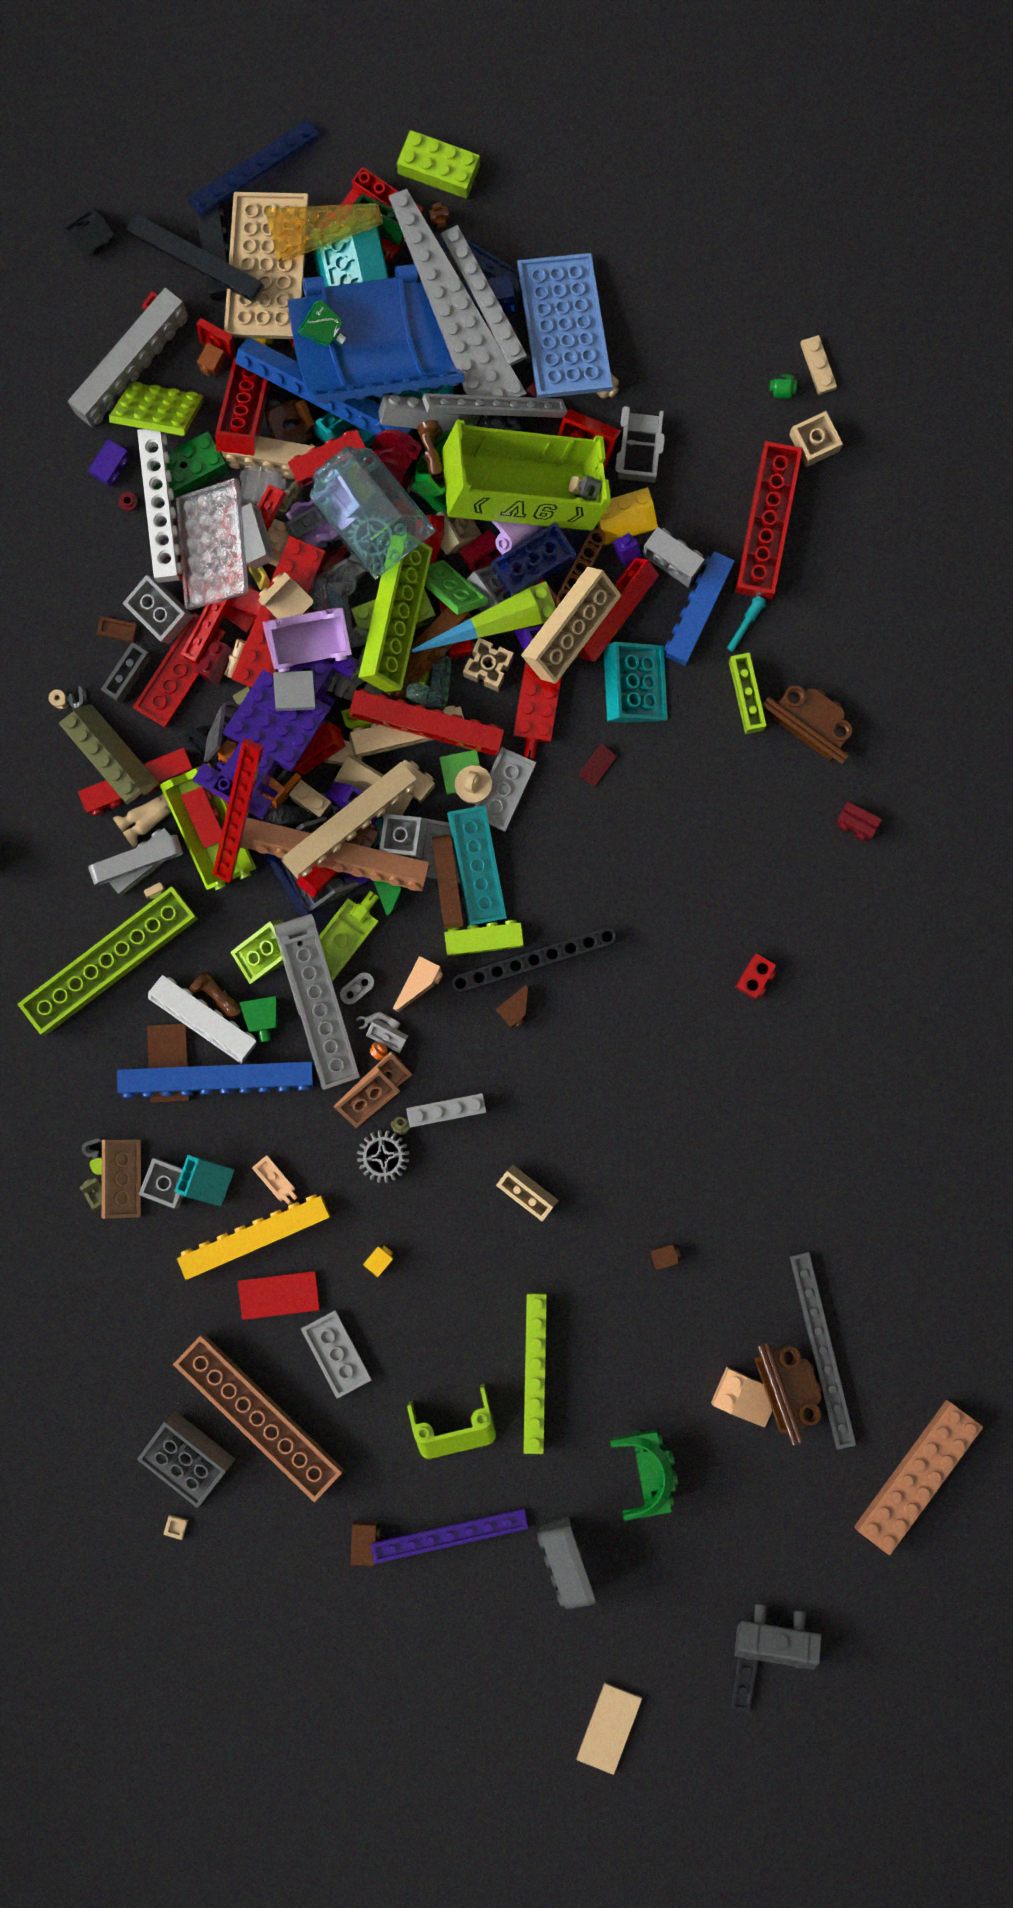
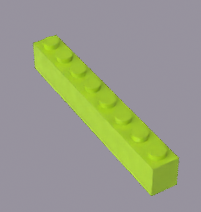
[524,1292,546,1454]

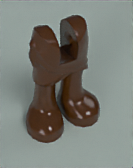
[417,420,444,481]
[188,971,241,1019]

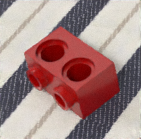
[735,953,777,999]

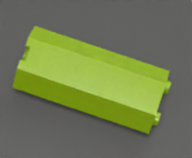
[160,763,256,890]

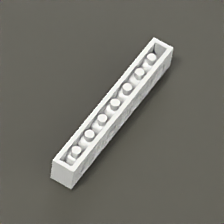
[137,429,182,583]

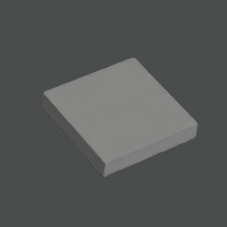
[273,671,315,711]

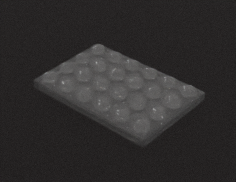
[176,478,249,610]

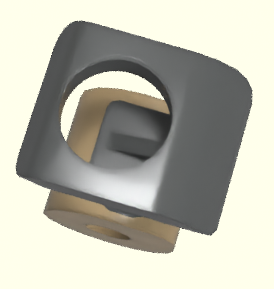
[569,475,601,501]
[49,686,87,709]

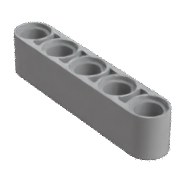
[88,835,183,886]

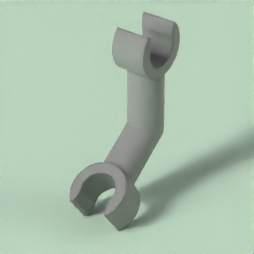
[356,1012,400,1029]

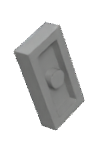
[366,1018,408,1053]

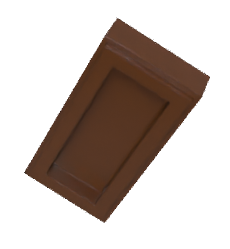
[96,616,139,643]

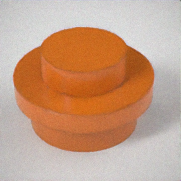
[370,1042,388,1060]

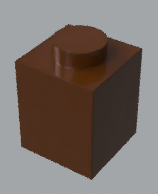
[650,1244,681,1270]

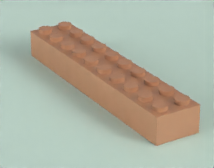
[173,1334,344,1502]

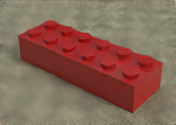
[215,358,271,456]

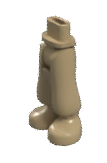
[113,793,172,848]

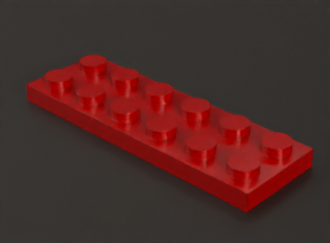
[133,612,226,728]

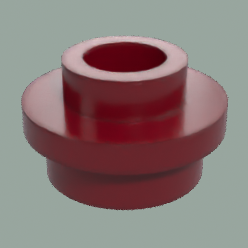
[119,492,138,511]

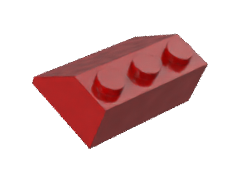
[557,409,621,471]

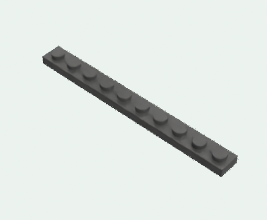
[789,1252,856,1450]

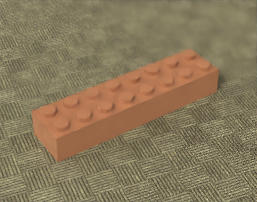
[854,1400,983,1556]

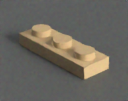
[800,335,837,395]

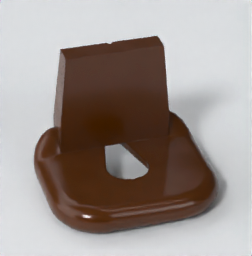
[265,400,315,444]

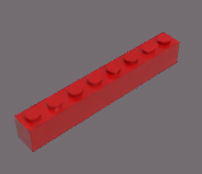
[348,689,504,756]

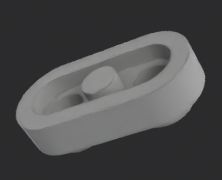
[340,973,374,1005]

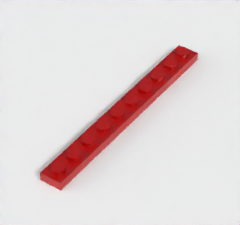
[181,484,287,664]
[212,738,264,883]

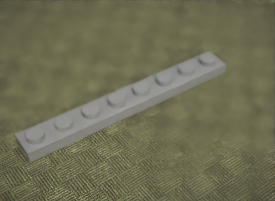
[441,225,527,366]
[422,393,568,418]

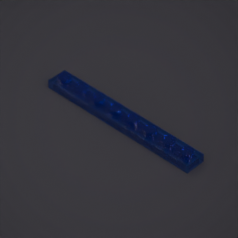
[189,119,319,216]

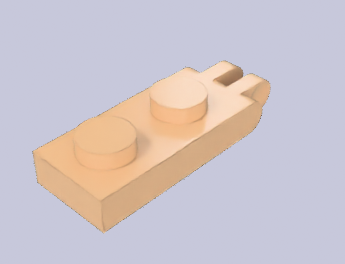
[252,1155,298,1205]

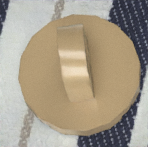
[455,765,493,804]

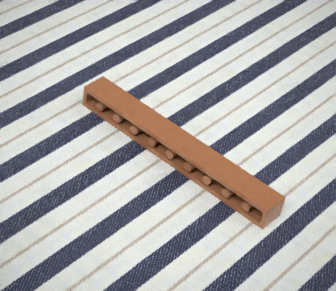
[240,818,429,891]

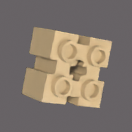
[463,638,514,692]

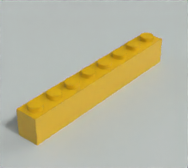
[177,1194,331,1280]

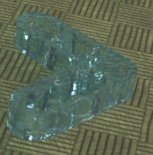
[407,655,452,709]

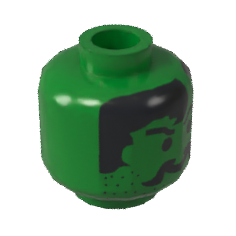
[769,373,797,399]

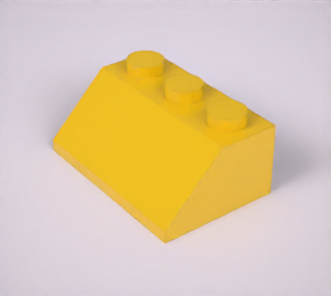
[597,488,658,546]

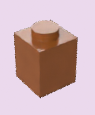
[197,343,226,377]

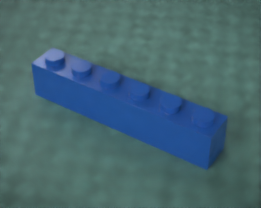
[664,551,734,666]

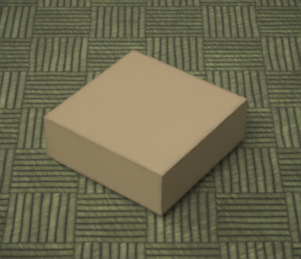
[163,1514,188,1540]

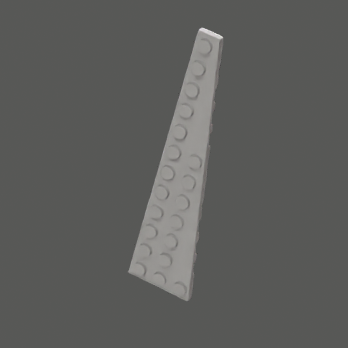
[389,189,527,397]

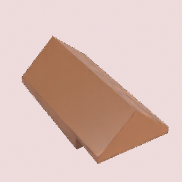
[334,1052,412,1128]

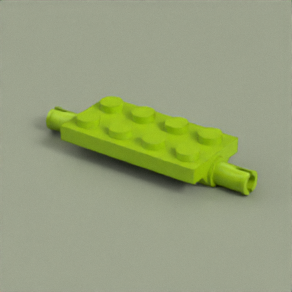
[319,891,379,982]

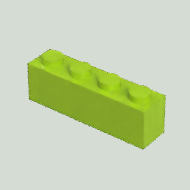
[729,652,766,735]
[444,920,524,957]

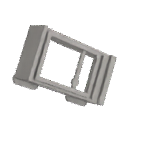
[615,406,665,483]

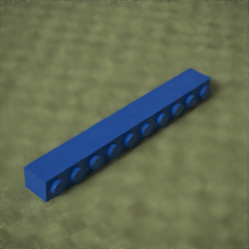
[235,337,414,437]
[117,1062,314,1098]

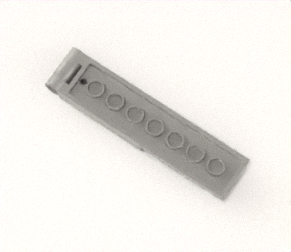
[274,914,360,1090]

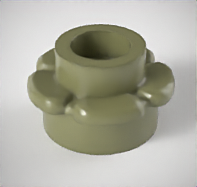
[391,1117,410,1135]

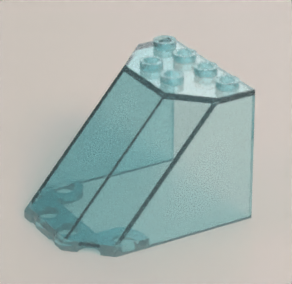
[310,446,436,580]

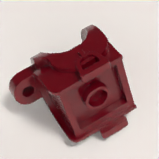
[357,429,422,497]

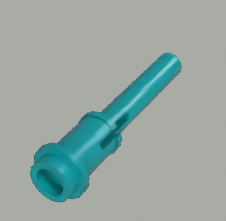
[727,596,766,652]

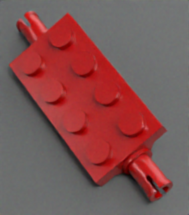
[513,662,562,760]

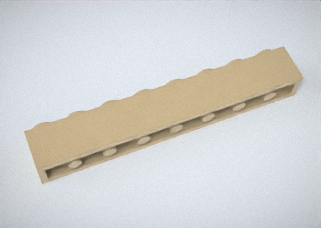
[282,762,416,879]

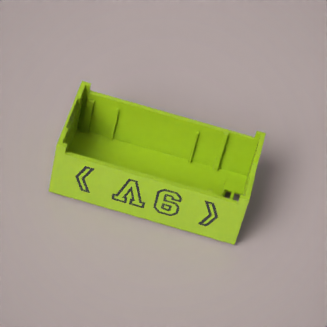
[442,420,611,531]

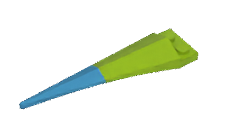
[411,582,556,652]

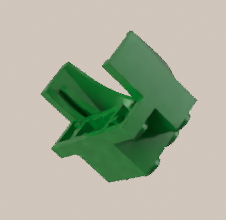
[610,1430,678,1521]

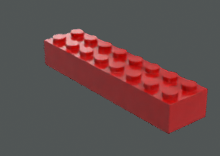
[735,441,803,600]
[231,536,327,688]

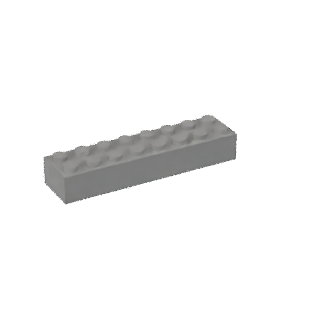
[68,288,188,428]

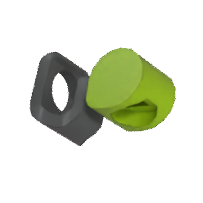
[82,1138,104,1175]

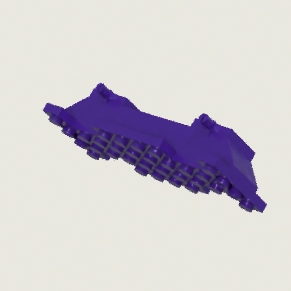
[193,655,360,819]

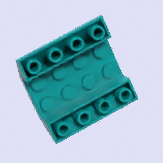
[310,217,389,287]

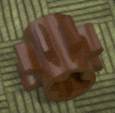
[429,202,450,228]

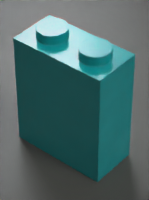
[174,1155,234,1206]

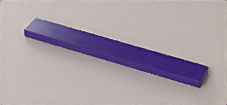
[370,1508,529,1564]

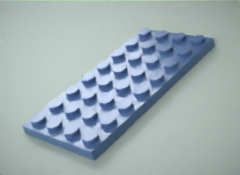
[517,253,613,399]

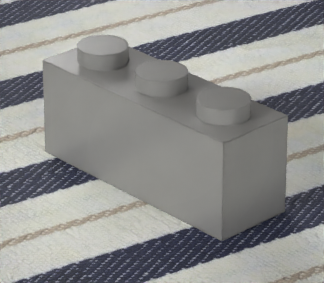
[231,503,275,569]

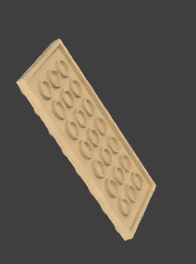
[224,192,309,339]

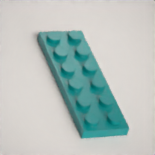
[447,805,507,926]

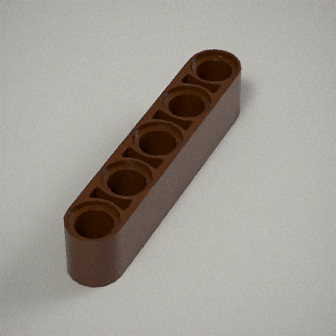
[554,529,606,608]
[432,834,464,930]

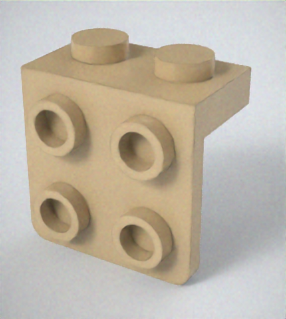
[258,573,314,619]

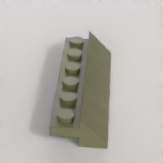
[59,704,159,805]

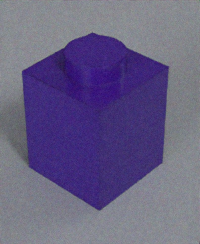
[613,533,643,568]

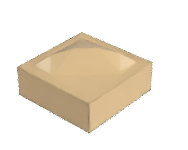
[144,882,166,899]

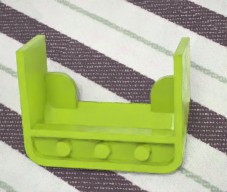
[407,1384,496,1459]

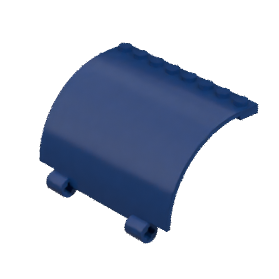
[287,264,465,405]

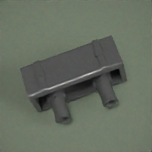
[734,1605,821,1670]

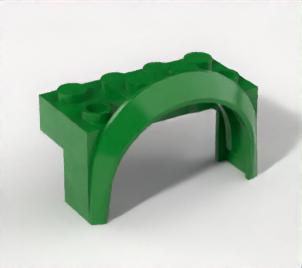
[412,423,474,512]

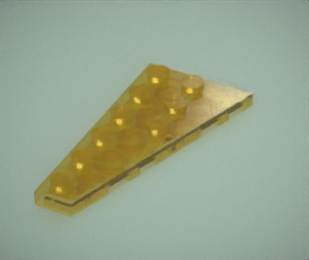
[265,203,383,263]

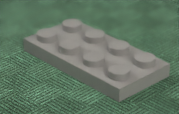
[475,747,536,832]
[301,1310,372,1398]

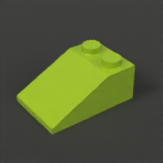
[230,919,298,984]

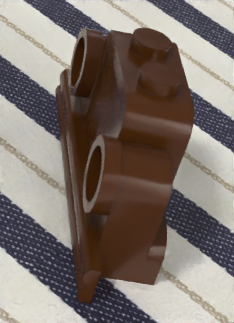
[762,686,852,764]
[754,1342,821,1445]

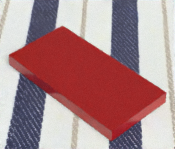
[238,1271,320,1320]

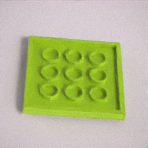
[109,382,203,436]

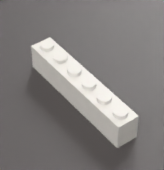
[148,975,256,1064]

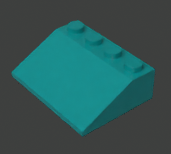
[604,642,668,723]

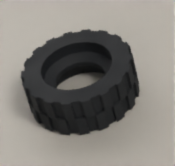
[265,807,309,829]

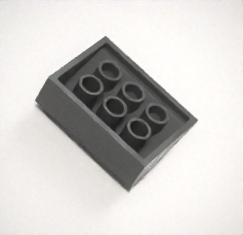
[137,1410,235,1508]

